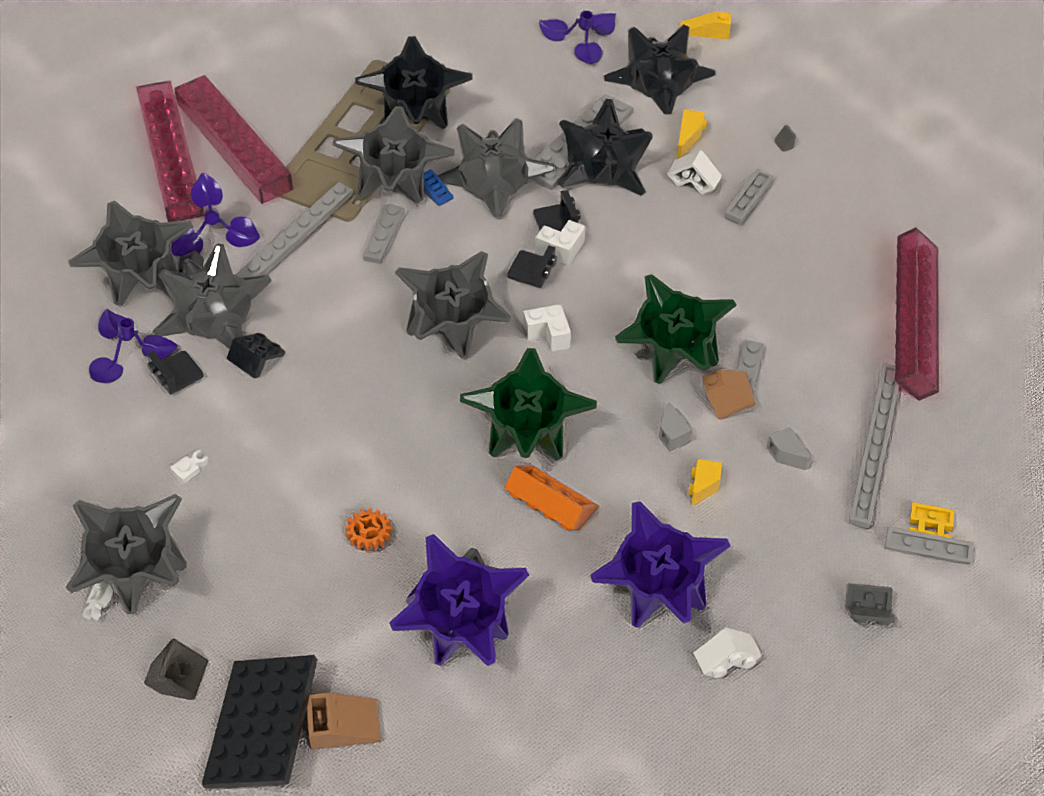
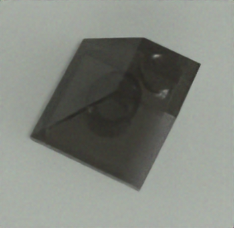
[143,638,209,700]

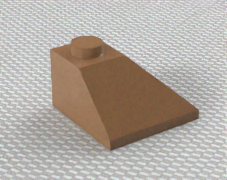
[702,369,756,420]

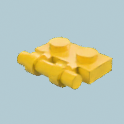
[908,502,954,538]

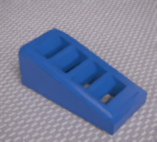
[424,169,454,206]

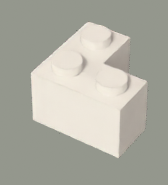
[667,149,722,194]
[535,220,586,266]
[523,304,571,351]
[694,627,762,678]

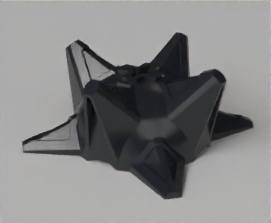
[604,24,716,115]
[355,36,473,129]
[558,98,653,196]

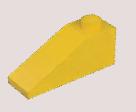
[680,12,732,39]
[677,109,707,158]

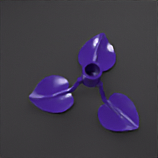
[539,10,616,64]
[171,173,260,257]
[89,308,178,383]

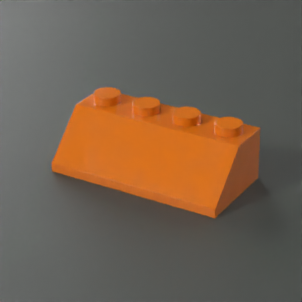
[504,464,599,531]

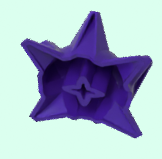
[590,501,731,628]
[389,534,529,666]

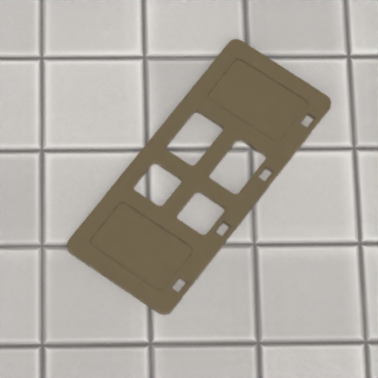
[271,60,450,222]

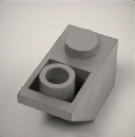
[659,402,692,452]
[766,427,811,470]

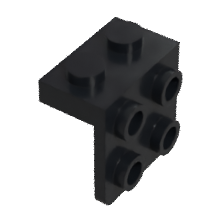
[533,190,581,232]
[507,245,558,288]
[226,333,285,379]
[147,351,204,395]

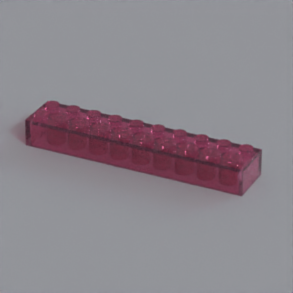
[174,75,293,204]
[136,80,204,222]
[894,227,939,401]

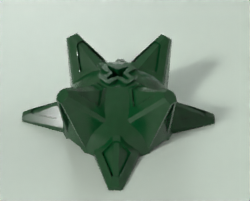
[615,274,737,384]
[460,348,597,460]

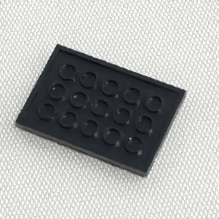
[201,655,318,789]

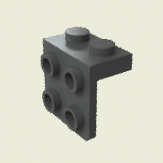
[845,583,895,626]

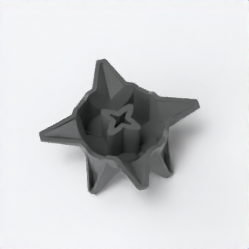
[333,106,455,203]
[437,118,555,217]
[68,201,193,306]
[153,244,272,349]
[395,251,511,358]
[66,494,187,614]

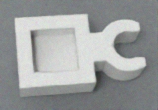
[170,450,209,484]
[82,583,114,621]

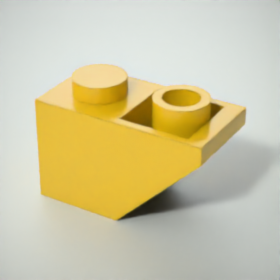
[688,459,722,505]

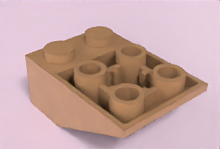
[307,693,381,750]

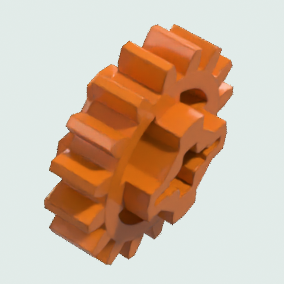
[345,508,392,552]

